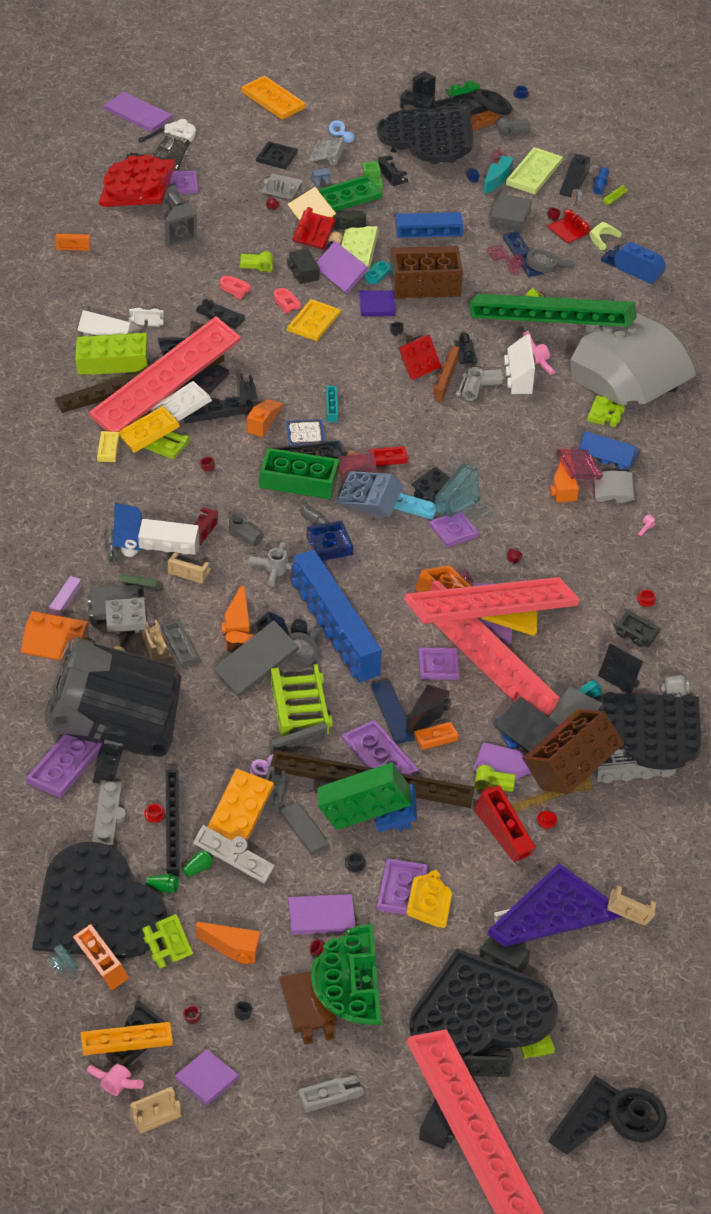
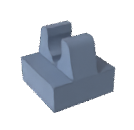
[311,168,330,187]

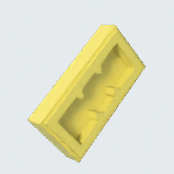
[97,431,120,462]

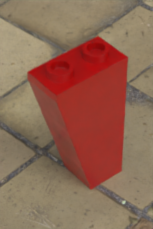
[474,785,536,863]

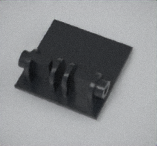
[411,467,462,506]
[598,643,643,693]

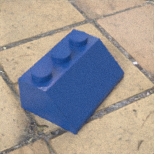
[578,431,641,470]

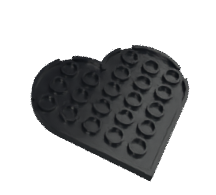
[377,104,474,164]
[593,692,701,770]
[32,842,168,958]
[409,948,558,1061]

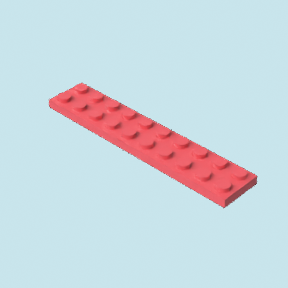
[89,316,241,432]
[404,577,580,624]
[430,581,559,717]
[406,1029,544,1214]

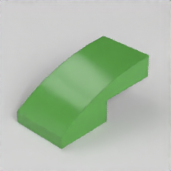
[362,161,383,189]

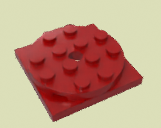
[98,154,176,207]

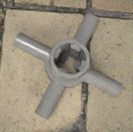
[249,542,293,586]

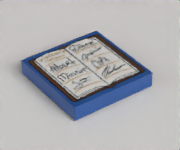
[286,419,325,446]

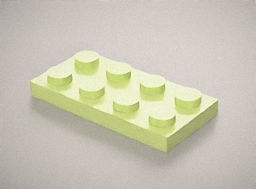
[506,147,563,195]
[341,226,379,272]

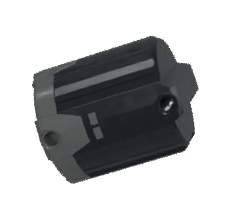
[45,637,181,757]

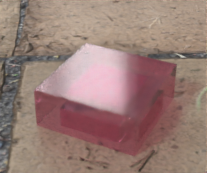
[487,245,509,262]

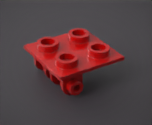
[547,209,591,243]

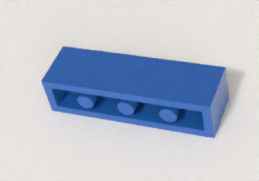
[395,212,463,238]

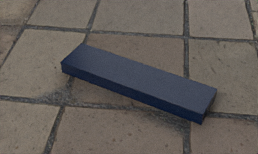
[503,232,543,277]
[371,680,415,744]

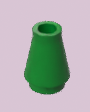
[181,850,214,878]
[146,873,179,894]

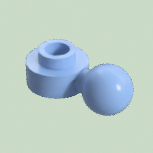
[329,120,355,143]

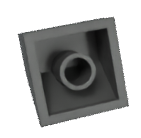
[165,203,197,247]

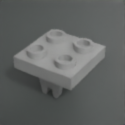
[105,598,146,635]

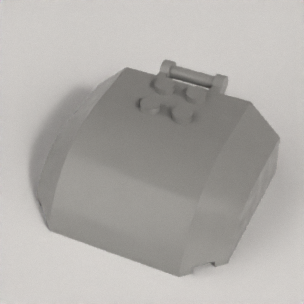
[570,313,696,405]

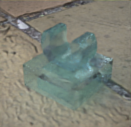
[49,944,78,972]

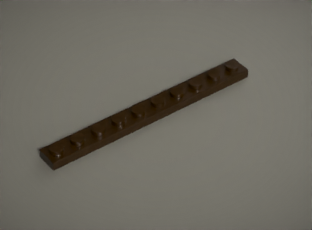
[55,355,225,413]
[270,750,475,808]

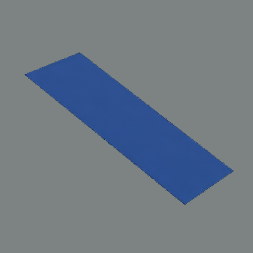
[113,503,142,551]

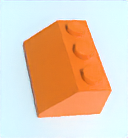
[415,565,472,592]
[21,611,89,660]

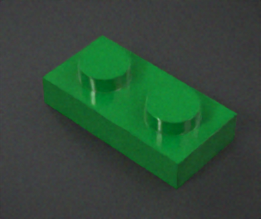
[445,80,480,96]

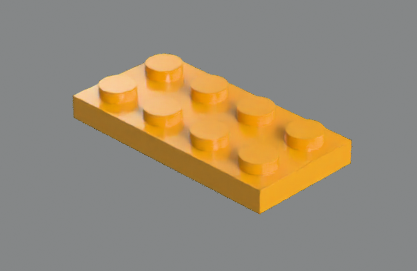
[241,76,306,120]
[208,769,274,841]

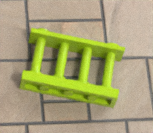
[270,664,332,737]

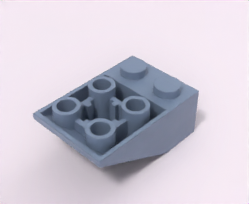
[336,471,403,517]

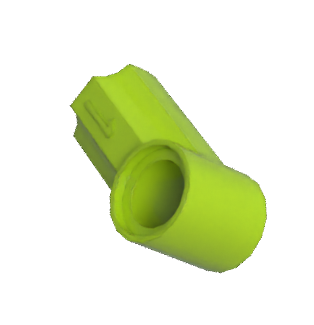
[240,251,274,272]
[474,765,516,792]

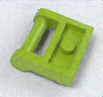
[144,432,191,460]

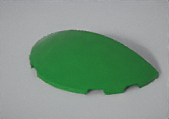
[311,924,381,1025]

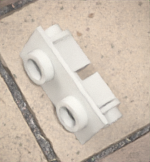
[129,308,164,327]

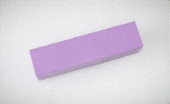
[49,576,81,616]

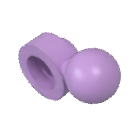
[250,754,273,779]

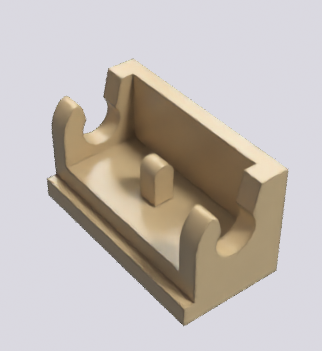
[168,552,211,584]
[142,620,171,661]
[607,885,656,925]
[130,1087,182,1134]

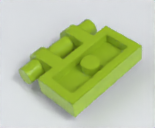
[587,395,625,427]
[142,914,193,969]

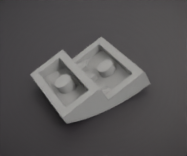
[594,471,635,503]

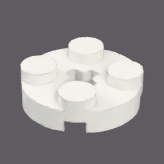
[164,119,196,144]

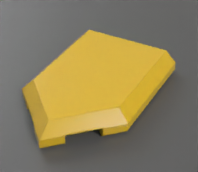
[406,869,452,928]

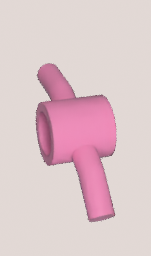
[522,331,555,375]
[87,1064,144,1096]

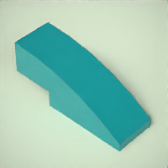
[483,155,514,194]

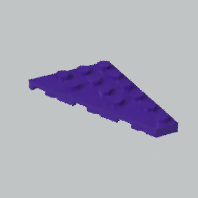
[487,864,622,947]

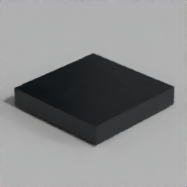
[256,141,298,170]

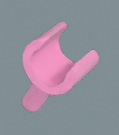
[637,514,655,536]

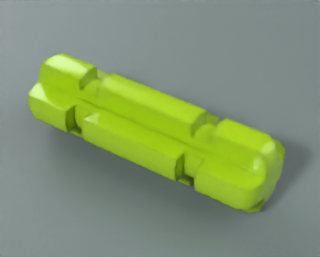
[603,185,627,205]

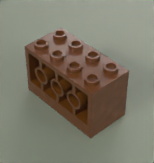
[390,246,463,299]
[522,709,624,794]

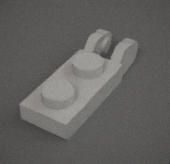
[298,1076,364,1113]

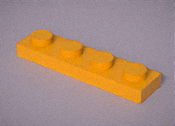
[81,1022,173,1056]

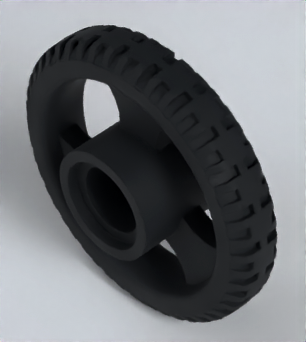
[475,89,513,115]
[608,1087,667,1143]

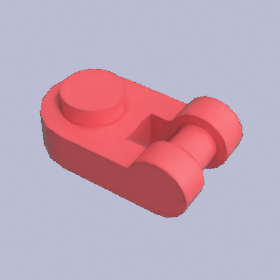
[220,276,251,299]
[274,288,301,314]

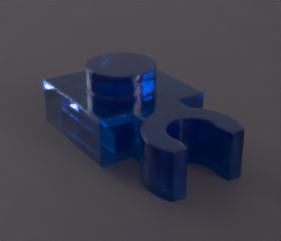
[601,245,620,267]

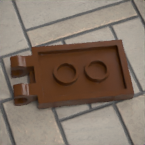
[279,971,337,1044]

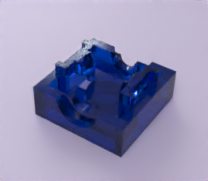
[306,521,353,561]

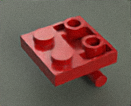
[292,207,335,250]

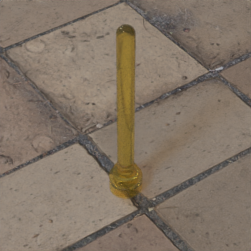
[512,776,593,812]

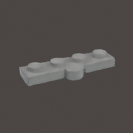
[92,781,126,847]
[193,825,276,884]

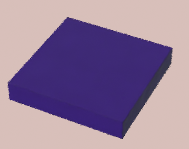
[359,291,395,316]

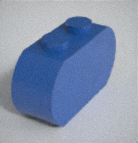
[614,242,666,284]

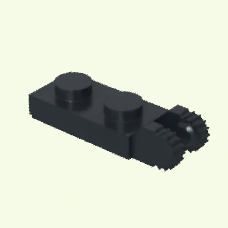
[196,299,245,329]

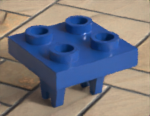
[376,784,417,832]

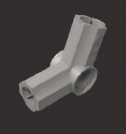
[462,367,502,401]

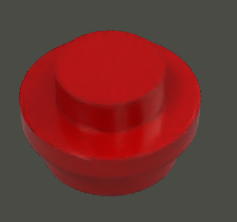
[637,590,656,607]
[144,803,165,823]
[537,811,557,829]

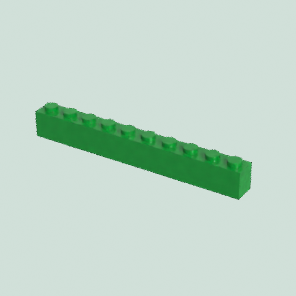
[469,294,637,327]

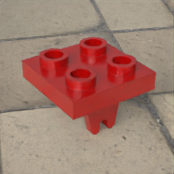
[399,334,442,380]

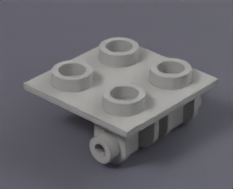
[309,137,344,165]
[261,173,303,200]

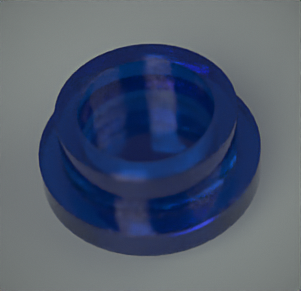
[513,86,529,99]
[466,167,480,183]

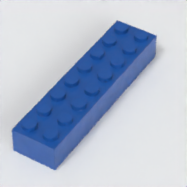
[291,550,382,683]

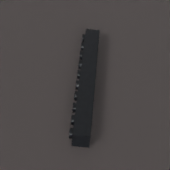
[166,770,180,877]

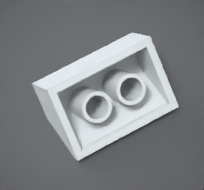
[78,310,142,336]
[504,334,535,394]
[138,519,200,555]

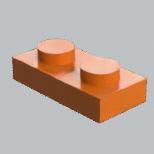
[56,233,90,251]
[414,722,459,751]

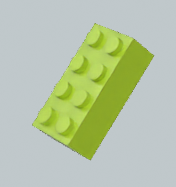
[75,333,149,374]

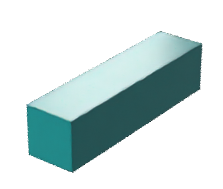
[326,386,338,422]

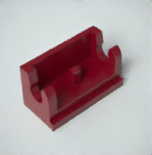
[193,507,218,545]

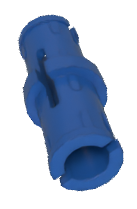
[593,167,610,195]

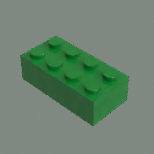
[259,448,339,499]
[318,762,411,829]

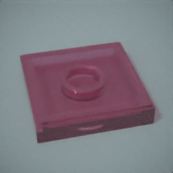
[556,449,603,480]
[337,453,377,488]

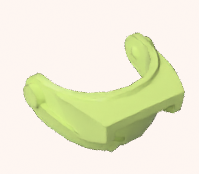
[589,222,621,250]

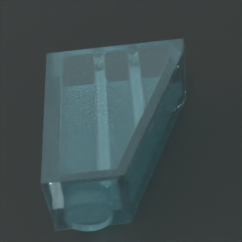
[435,463,480,517]

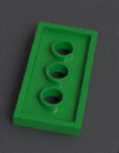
[318,174,383,212]

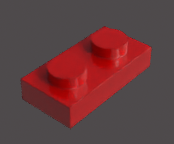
[369,446,408,467]

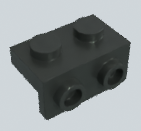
[333,211,366,230]
[614,610,661,648]
[464,1052,513,1077]

